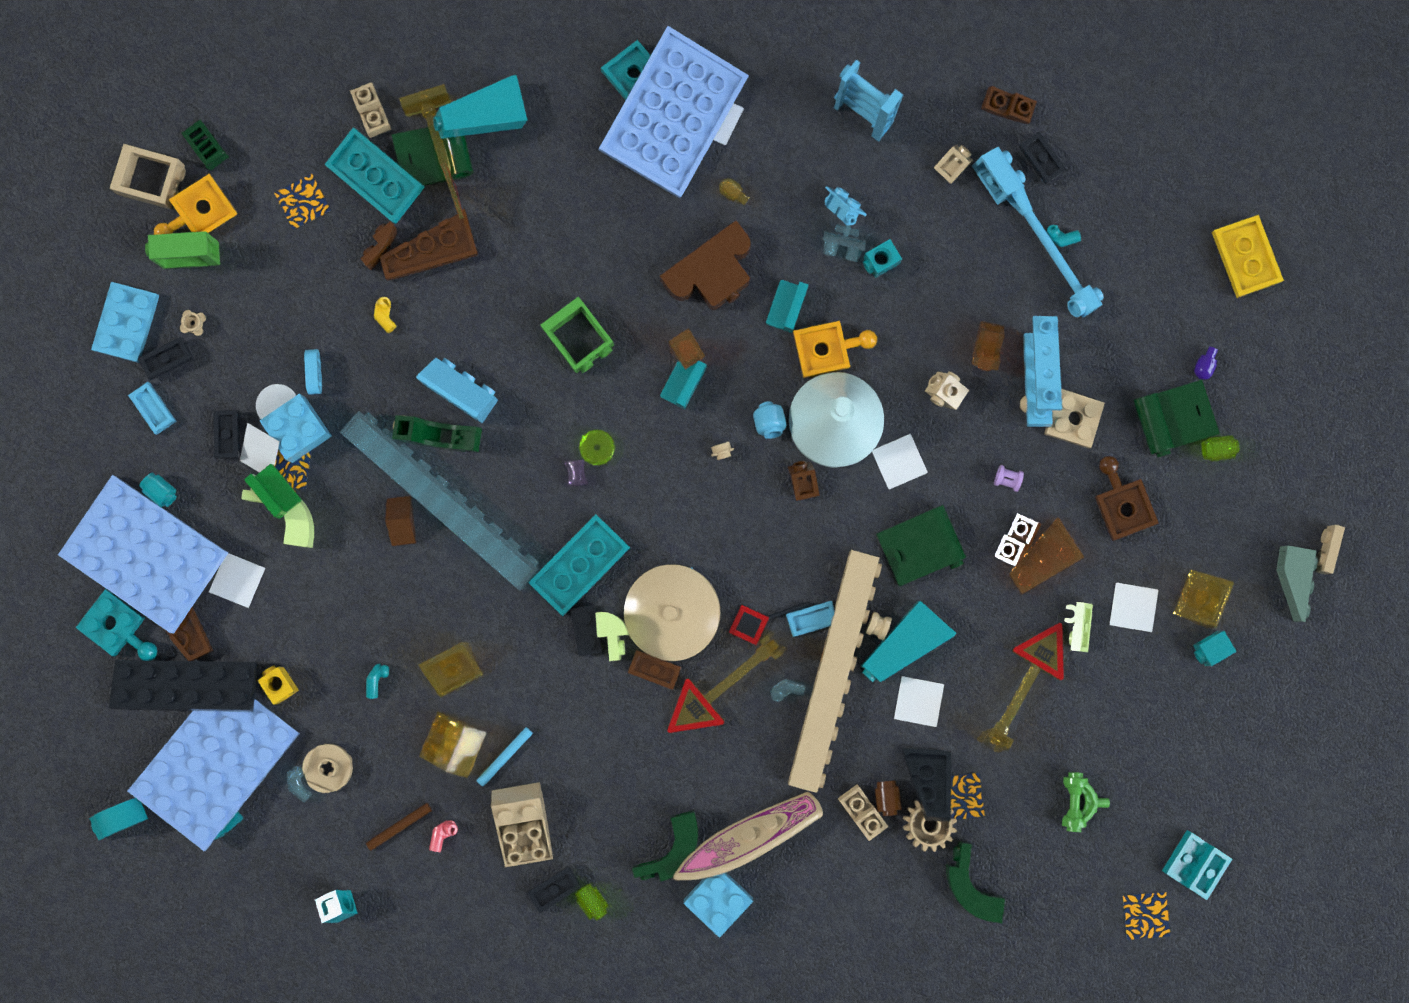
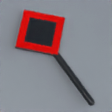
[729,601,810,645]

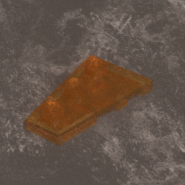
[1009,517,1084,595]

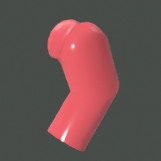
[429,820,458,852]

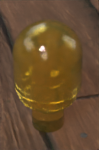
[719,178,750,206]

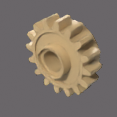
[903,800,957,852]

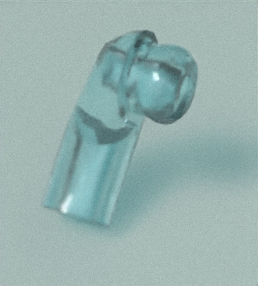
[770,679,806,702]
[286,766,312,803]

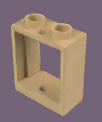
[110,144,186,209]

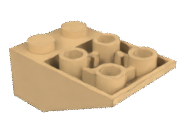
[491,782,553,867]

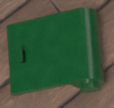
[391,126,474,186]
[1133,380,1220,458]
[876,505,967,587]

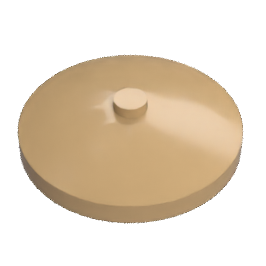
[624,565,720,661]

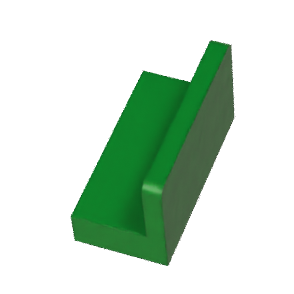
[244,464,302,519]

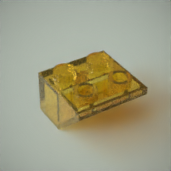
[419,712,486,778]

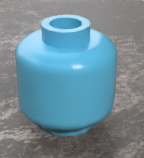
[753,401,787,439]

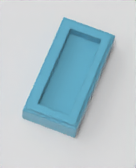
[128,382,176,435]
[786,601,835,637]

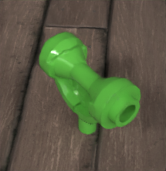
[1062,772,1110,832]

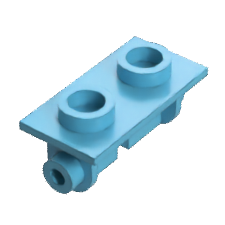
[825,186,867,225]

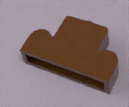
[660,220,751,310]

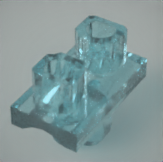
[823,224,866,262]

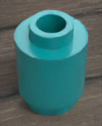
[139,473,177,507]

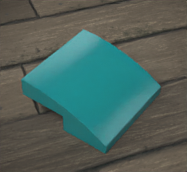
[1162,830,1232,900]

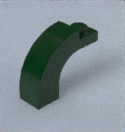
[392,415,482,452]
[632,810,698,882]
[946,841,1005,923]

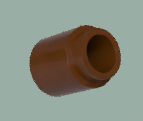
[875,780,902,816]

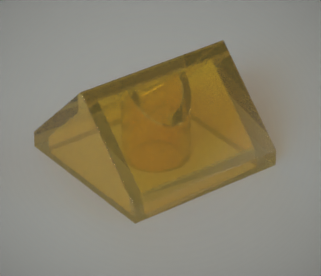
[1174,570,1234,628]
[419,642,483,697]

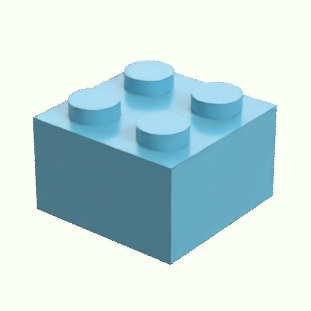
[260,394,332,463]
[684,873,753,938]

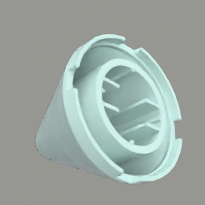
[789,372,884,468]

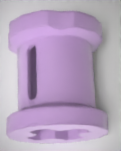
[994,465,1024,492]

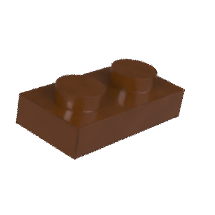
[628,650,681,690]

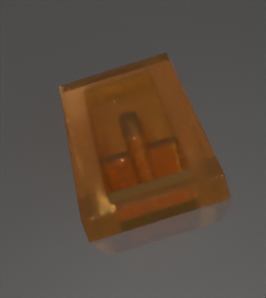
[668,328,705,370]

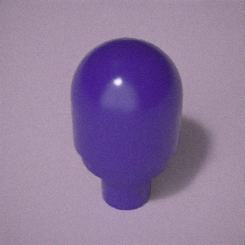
[1194,346,1218,380]

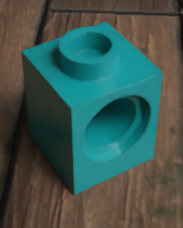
[863,239,902,278]
[1193,631,1237,666]
[315,890,358,923]

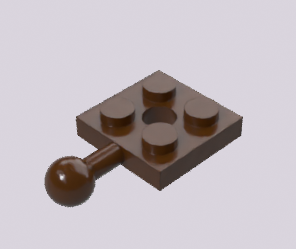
[1095,456,1159,541]

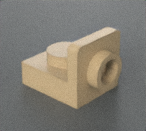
[934,145,973,184]

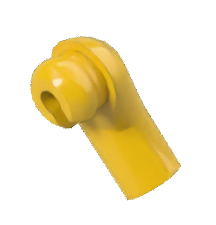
[374,297,397,333]

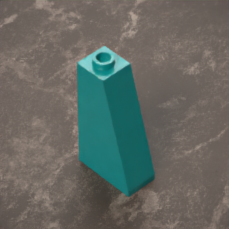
[433,75,527,139]
[860,601,956,682]

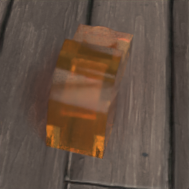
[971,321,1005,371]

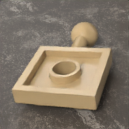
[1020,389,1105,449]

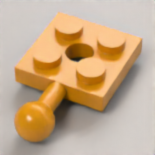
[154,173,238,235]
[793,321,877,378]

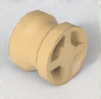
[865,611,892,640]

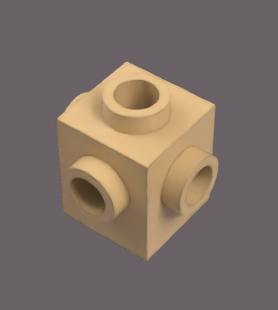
[925,371,969,410]

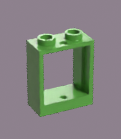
[145,231,220,269]
[541,296,614,374]

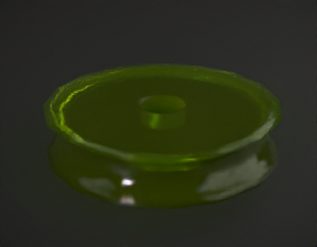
[579,429,615,465]

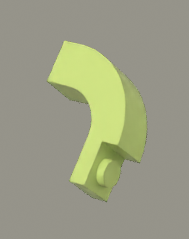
[242,489,314,548]

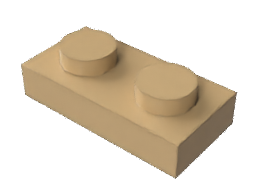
[1316,525,1345,575]

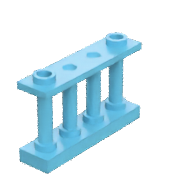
[834,60,903,142]
[1023,316,1062,427]

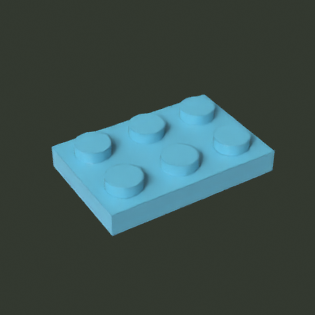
[91,282,159,363]

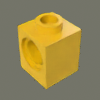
[257,665,299,705]

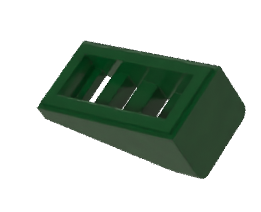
[181,120,229,171]

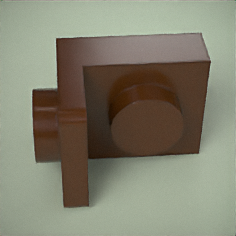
[788,461,820,501]

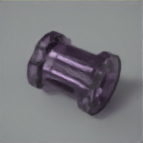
[564,460,588,487]

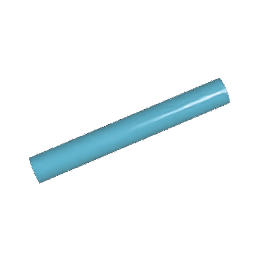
[476,727,533,786]

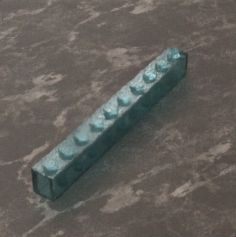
[340,411,540,591]

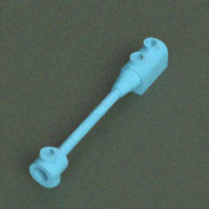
[972,147,1103,318]

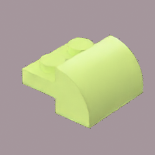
[596,612,629,661]

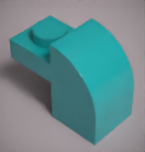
[89,797,148,841]

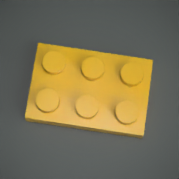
[1212,215,1284,298]

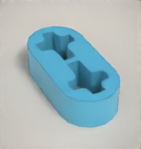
[304,349,322,395]

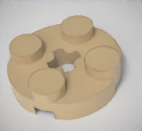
[302,744,353,793]

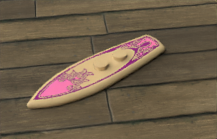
[673,792,823,880]

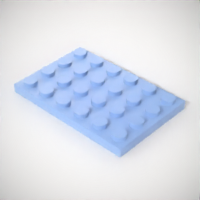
[598,26,749,199]
[58,475,228,634]
[128,699,300,851]

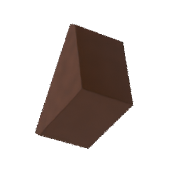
[385,496,416,546]

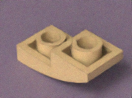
[350,82,391,138]
[838,784,888,841]

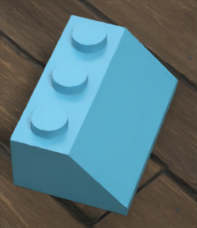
[416,358,498,423]

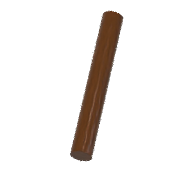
[366,803,432,851]

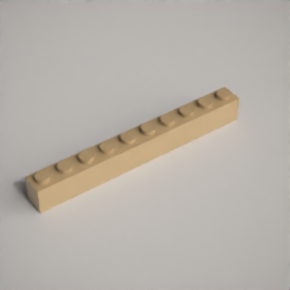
[788,550,882,793]

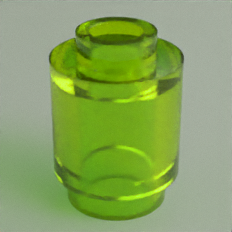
[1201,435,1240,462]
[574,883,609,921]

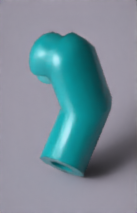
[1047,225,1081,247]
[366,663,389,699]

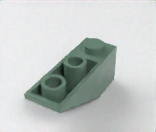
[1276,545,1318,622]

